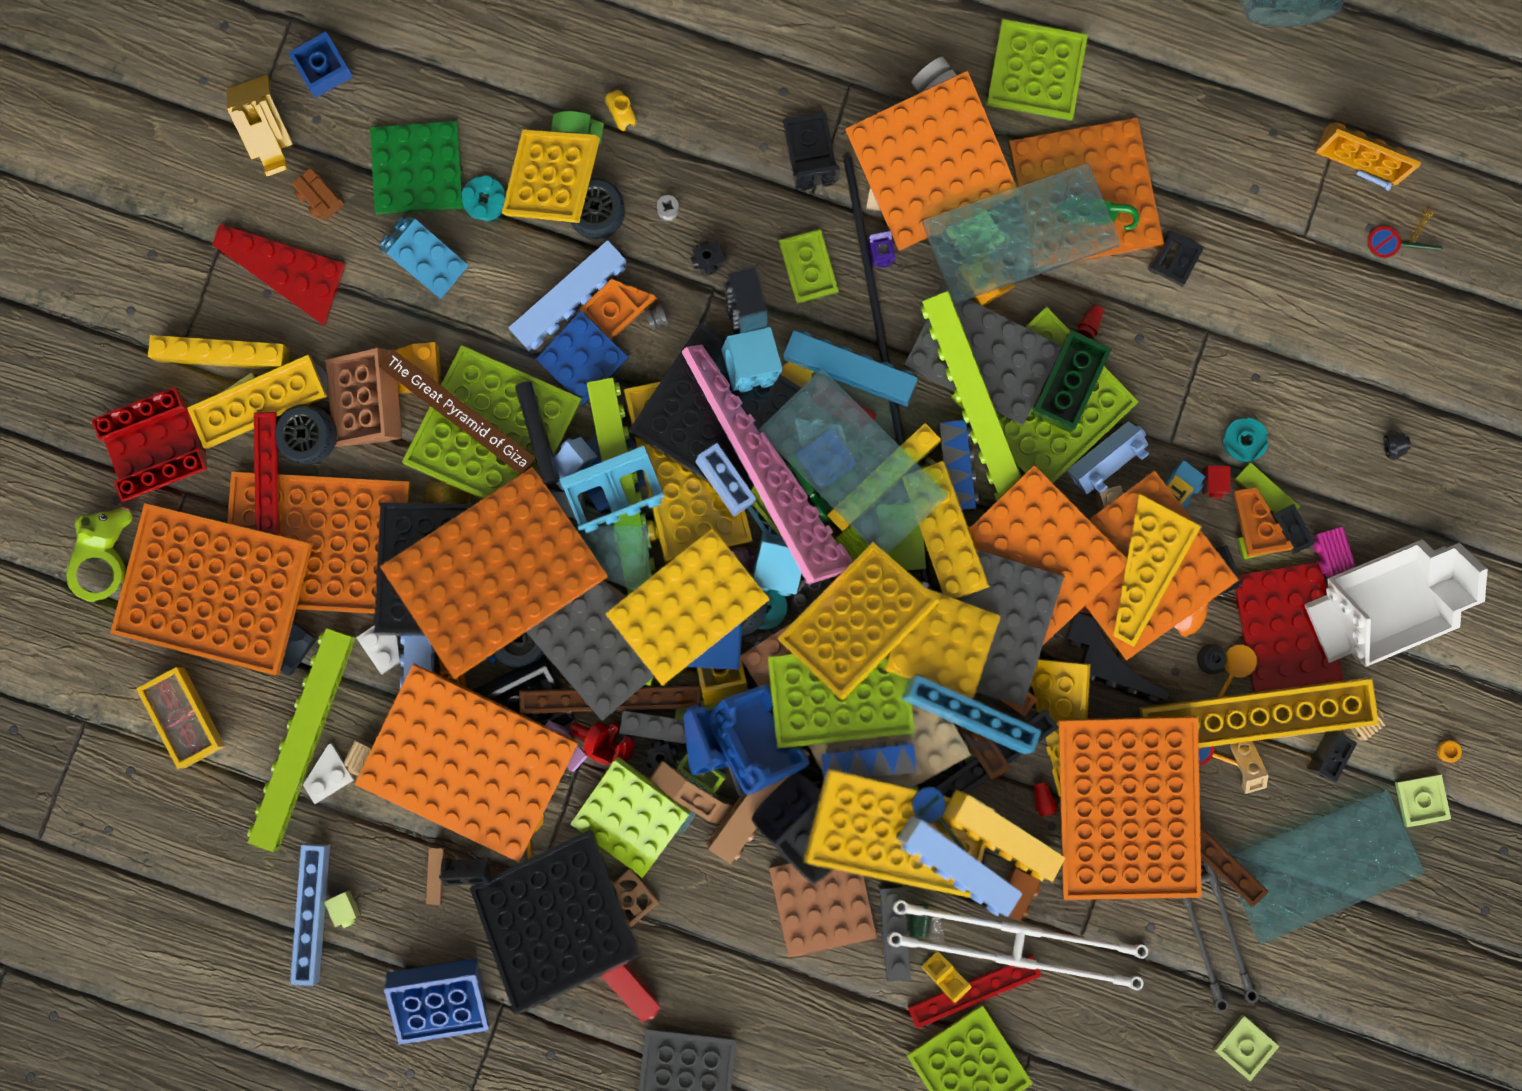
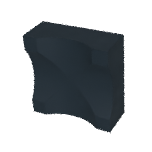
[280,622,317,675]

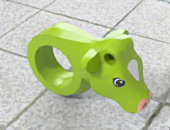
[66,507,133,602]

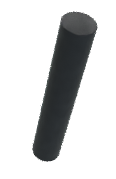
[515,381,560,486]

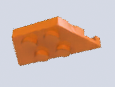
[580,279,657,340]

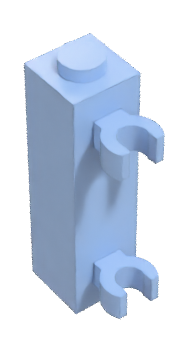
[1067,422,1149,494]

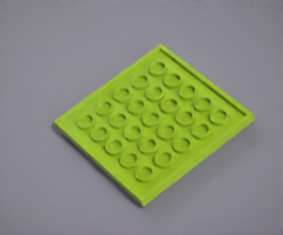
[951,307,1139,483]
[402,345,582,499]

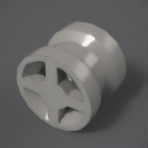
[657,195,679,221]

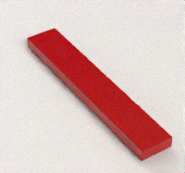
[254,412,280,536]
[907,954,1042,1029]

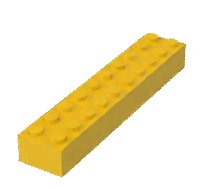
[1139,678,1379,748]

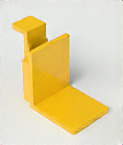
[227,75,293,176]

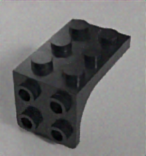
[783,112,840,191]

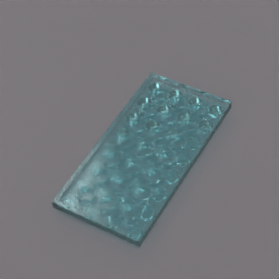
[922,163,1121,304]
[758,369,948,554]
[1232,790,1425,944]

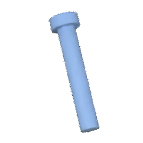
[1357,170,1392,190]

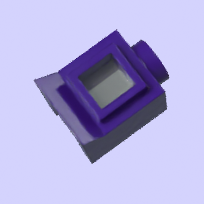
[868,231,895,268]

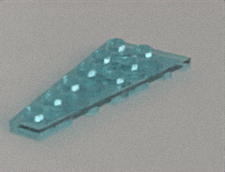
[573,525,649,590]

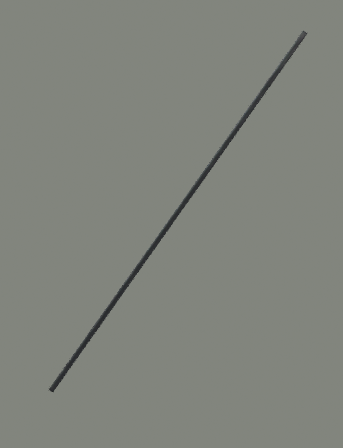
[843,157,985,866]

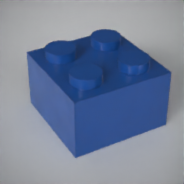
[288,31,353,98]

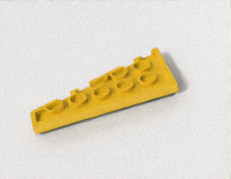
[1114,494,1202,647]
[1030,659,1090,796]

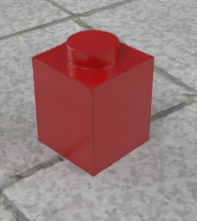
[1202,466,1230,499]

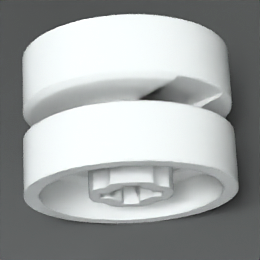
[912,57,957,92]

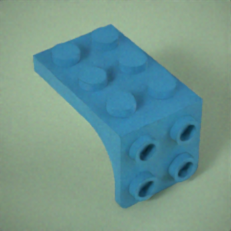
[379,216,469,299]

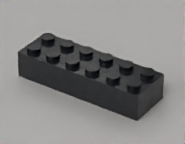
[725,266,767,335]

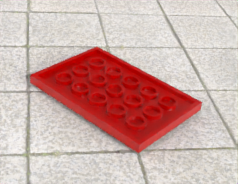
[1234,562,1343,692]

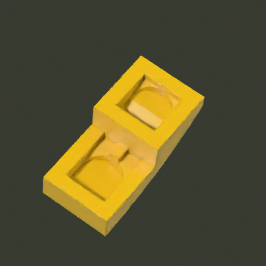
[921,951,971,1003]

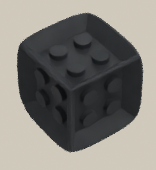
[751,773,834,884]

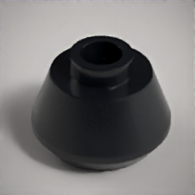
[1383,430,1411,461]
[1197,644,1228,674]

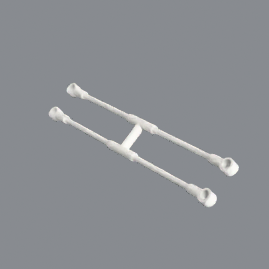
[887,900,1148,990]

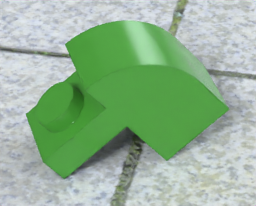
[551,111,604,145]

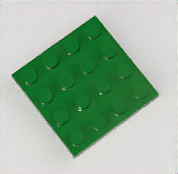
[370,121,464,215]

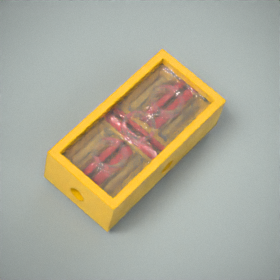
[136,667,225,769]

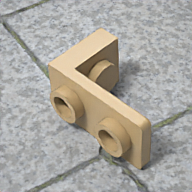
[1230,741,1268,794]

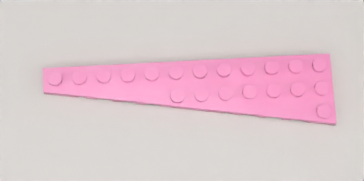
[682,345,854,584]

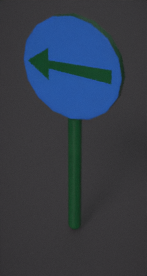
[912,787,966,851]

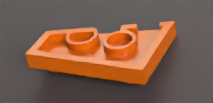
[1233,487,1294,557]

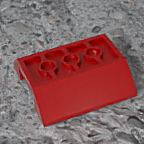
[91,387,207,502]

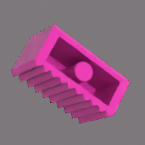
[1312,527,1356,578]

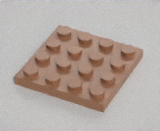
[769,863,877,958]

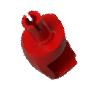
[569,721,635,766]

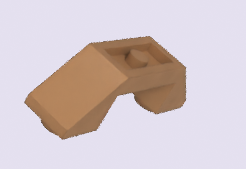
[649,760,733,824]

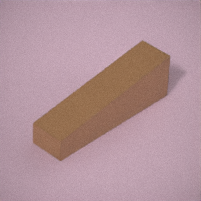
[426,846,446,905]

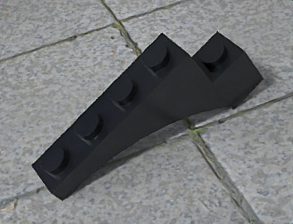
[1065,613,1170,703]

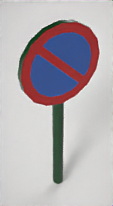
[1367,226,1443,259]

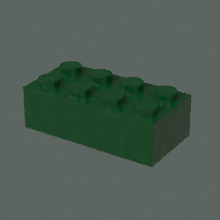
[1030,330,1112,433]

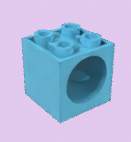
[721,327,782,392]
[752,532,802,596]

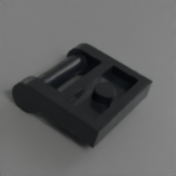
[1148,230,1204,287]

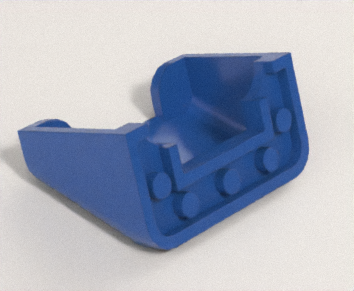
[708,684,810,795]
[684,705,730,775]

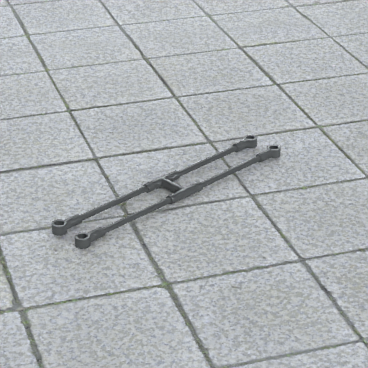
[1182,859,1259,1013]

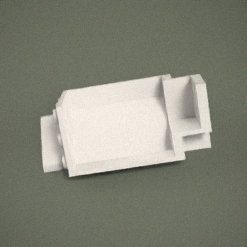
[1304,539,1487,667]

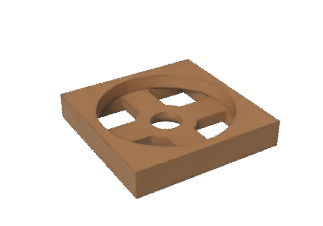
[613,868,660,928]

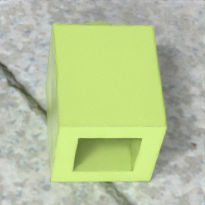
[324,890,361,928]

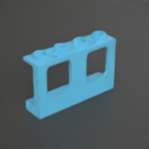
[559,446,665,533]

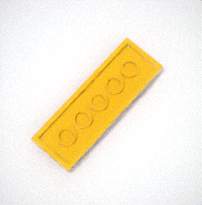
[187,355,328,449]
[902,461,990,600]

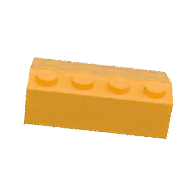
[1315,122,1421,185]

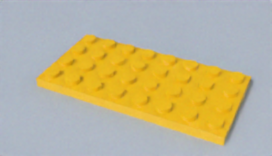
[623,382,753,562]
[804,770,995,898]

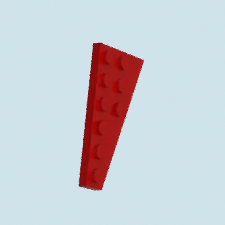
[212,224,346,327]

